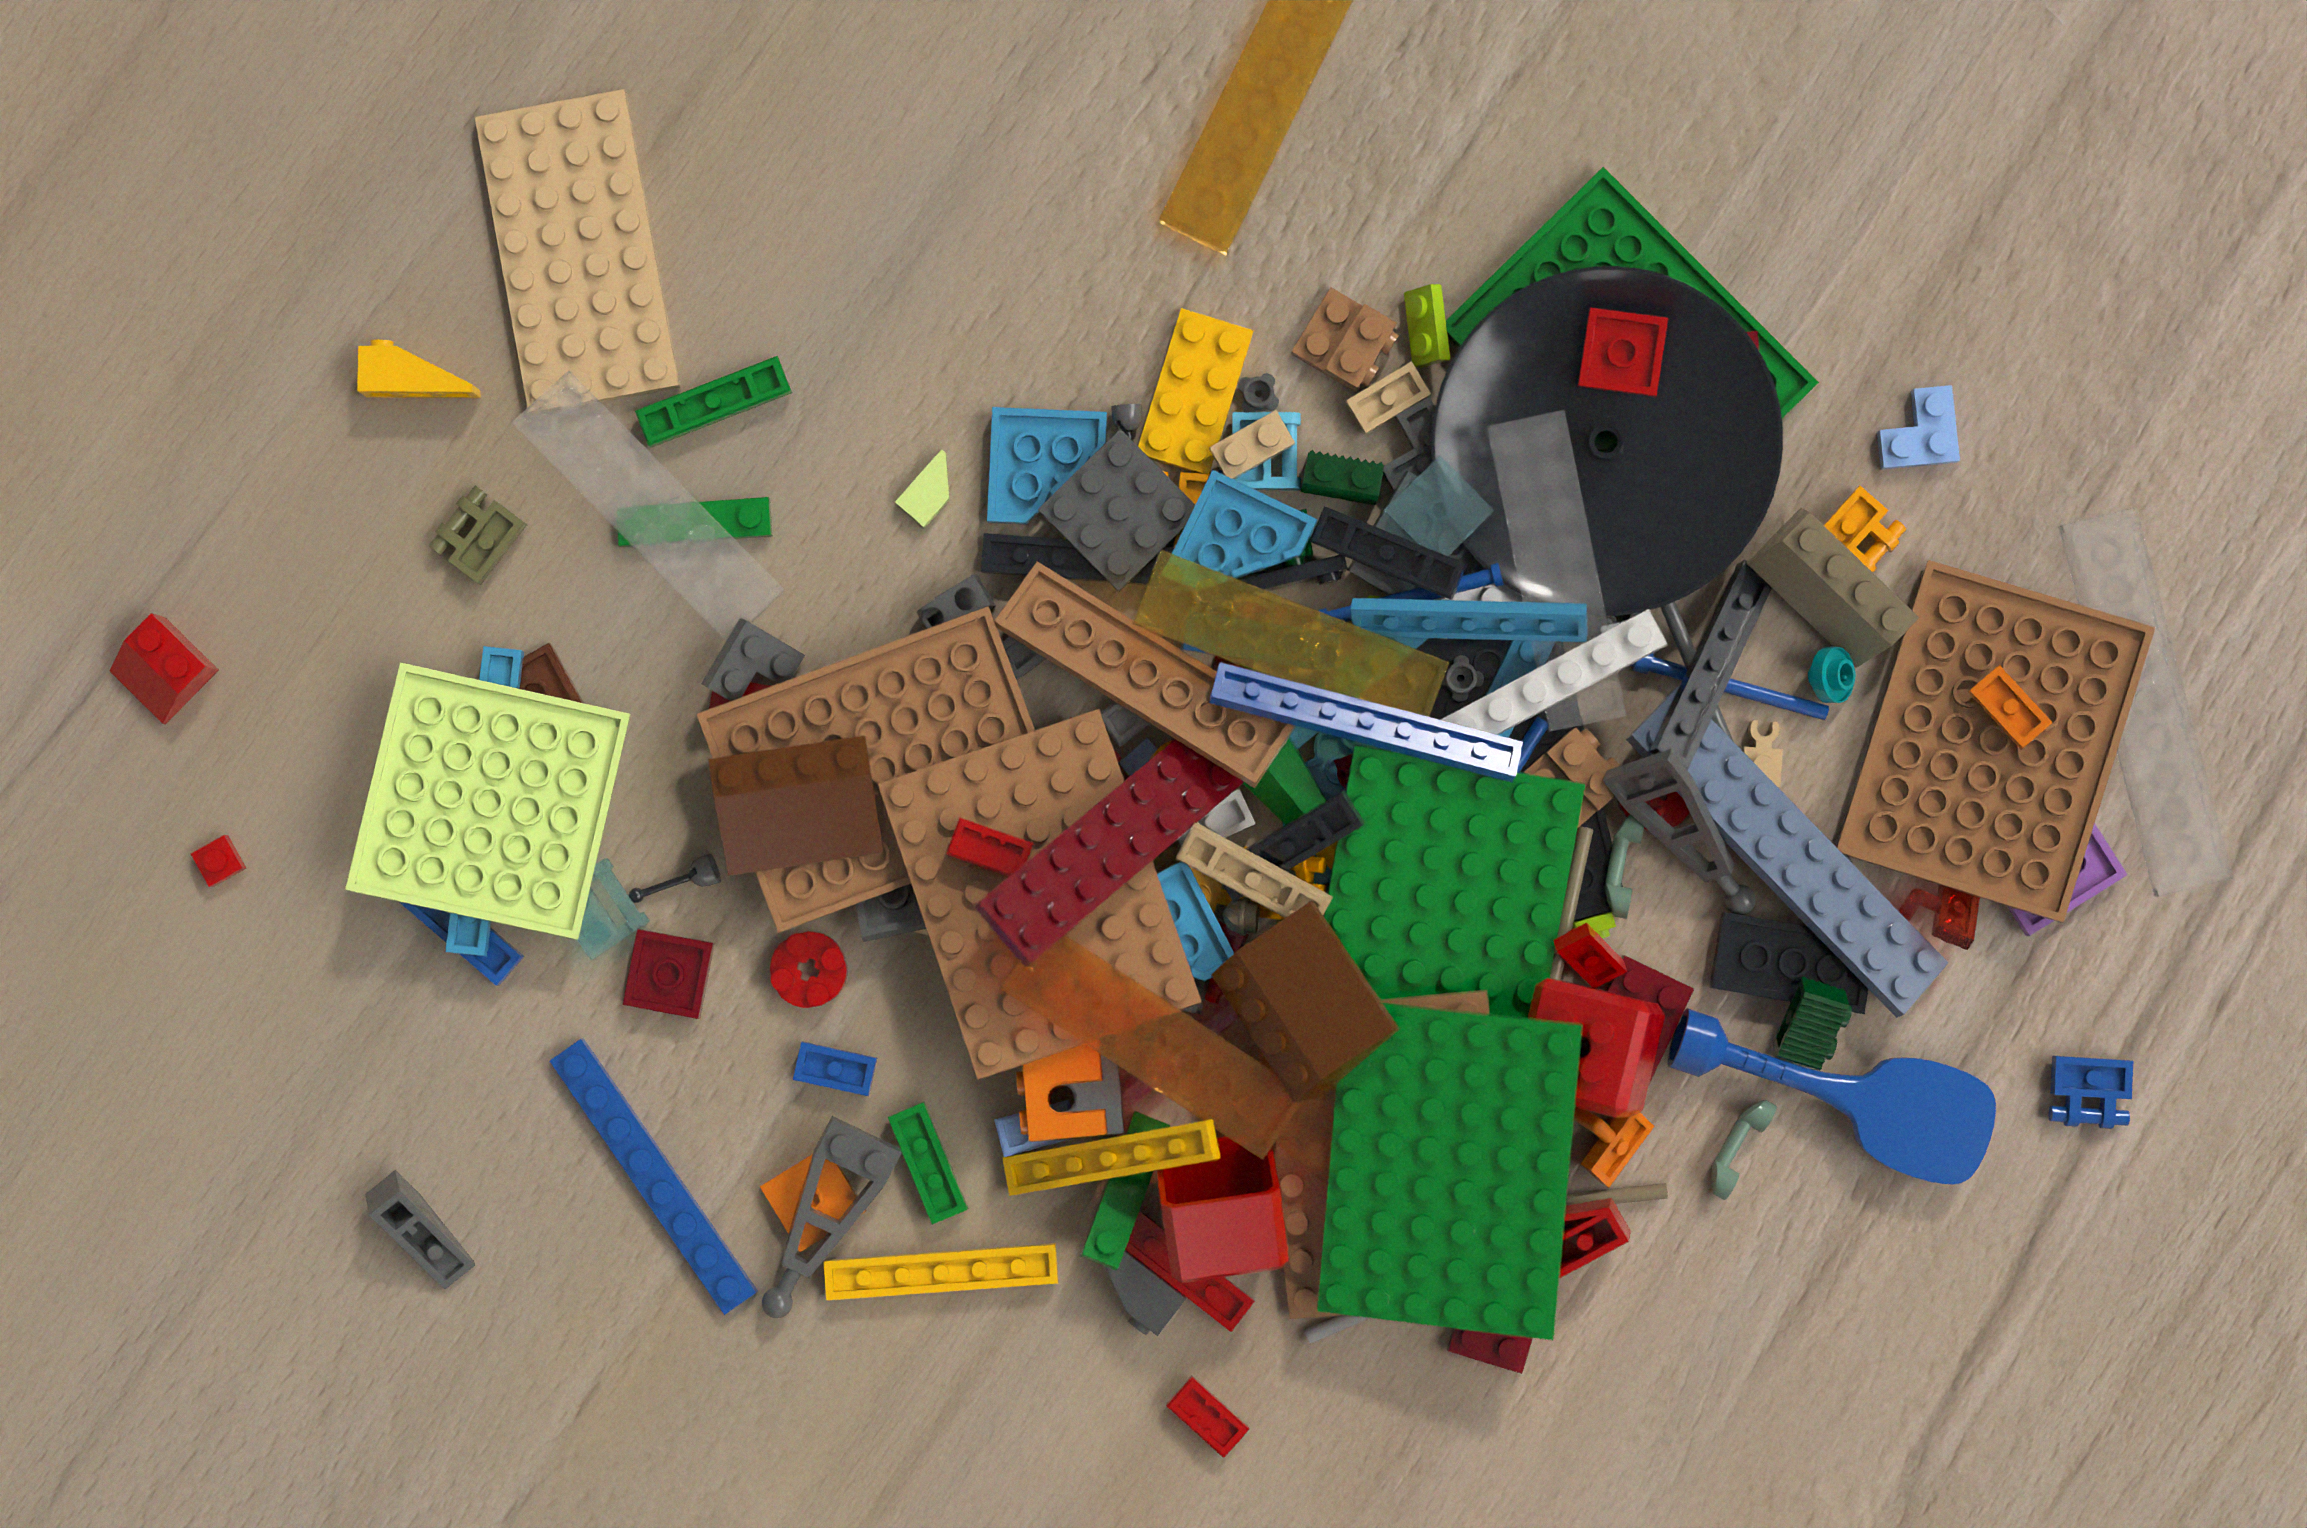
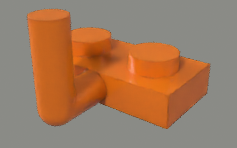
[1574,1107,1655,1188]

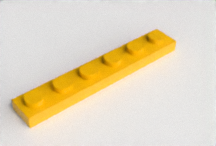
[1002,1119,1220,1196]
[824,1243,1059,1301]

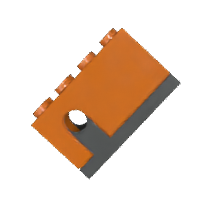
[1016,1033,1125,1142]

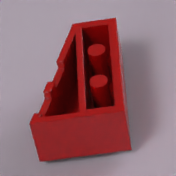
[1559,1198,1631,1279]

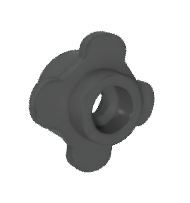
[1238,373,1279,412]
[1437,655,1484,702]

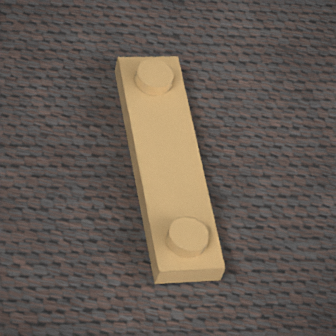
[1176,823,1332,918]

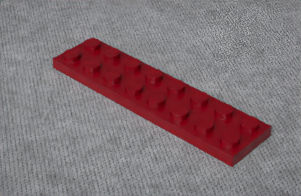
[974,739,1244,968]

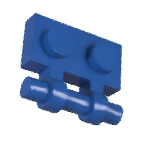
[2048,1056,2134,1129]

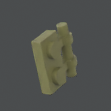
[429,485,527,585]

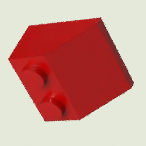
[109,613,219,725]

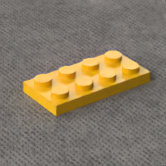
[1138,308,1254,474]

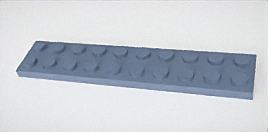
[1626,686,1949,1018]

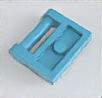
[1232,412,1301,491]

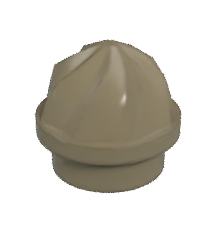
[1223,897,1260,936]

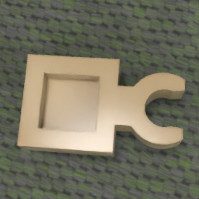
[1742,720,1783,788]

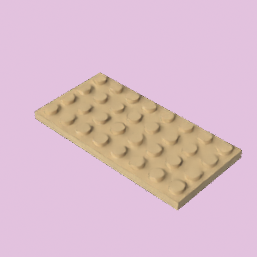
[475,89,680,416]

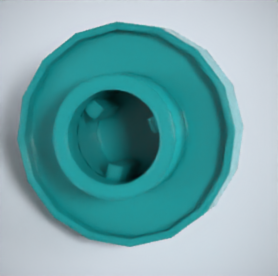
[1808,647,1856,703]

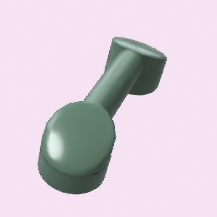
[1605,814,1644,919]
[1711,1100,1777,1200]

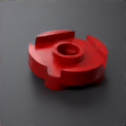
[770,931,848,1008]

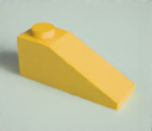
[357,339,481,398]

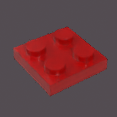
[1578,308,1668,397]

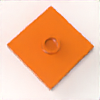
[760,1154,867,1252]

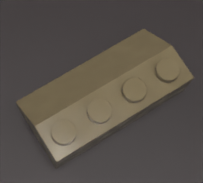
[1747,508,1919,668]

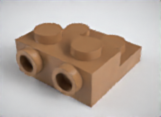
[1291,287,1399,393]
[1524,727,1621,828]

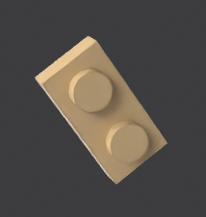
[1345,361,1431,435]
[1209,410,1295,480]

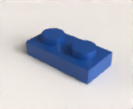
[793,1041,878,1096]

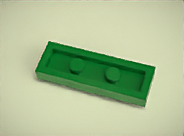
[888,1101,969,1225]

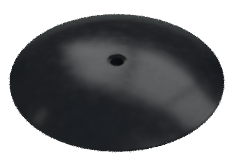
[1431,266,1783,616]

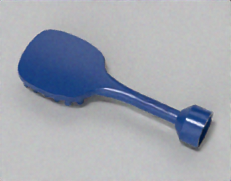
[1668,1008,1996,1184]

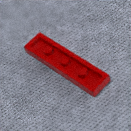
[1125,1210,1255,1332]

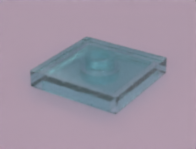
[1385,455,1494,556]

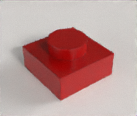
[191,835,247,887]

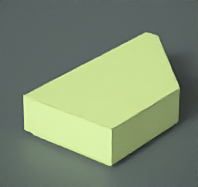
[895,449,950,528]

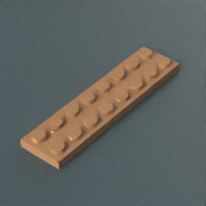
[994,562,1296,788]

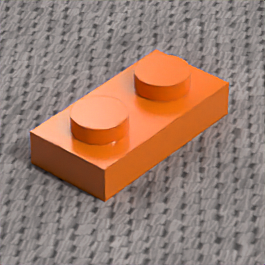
[1968,665,2053,749]

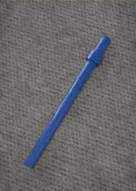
[1629,653,1829,720]

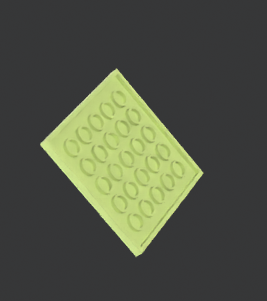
[345,662,631,940]

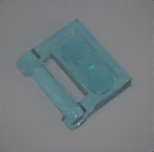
[577,858,650,960]

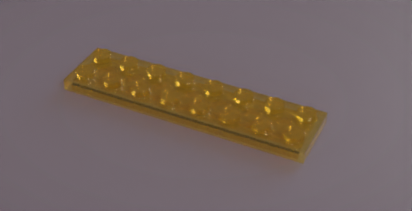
[1159,0,1354,256]
[1132,550,1449,717]

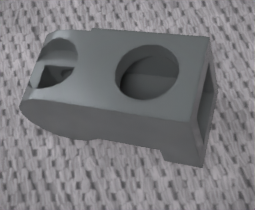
[917,575,996,629]

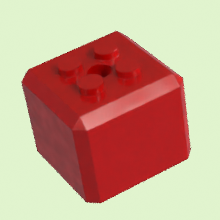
[1528,978,1665,1117]
[1157,1132,1289,1283]

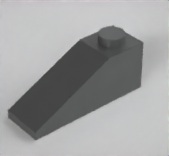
[365,1170,475,1289]
[1105,1250,1186,1336]

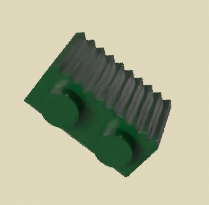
[1301,450,1384,505]
[1773,977,1852,1070]

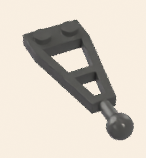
[1603,749,1756,915]
[762,1116,902,1318]

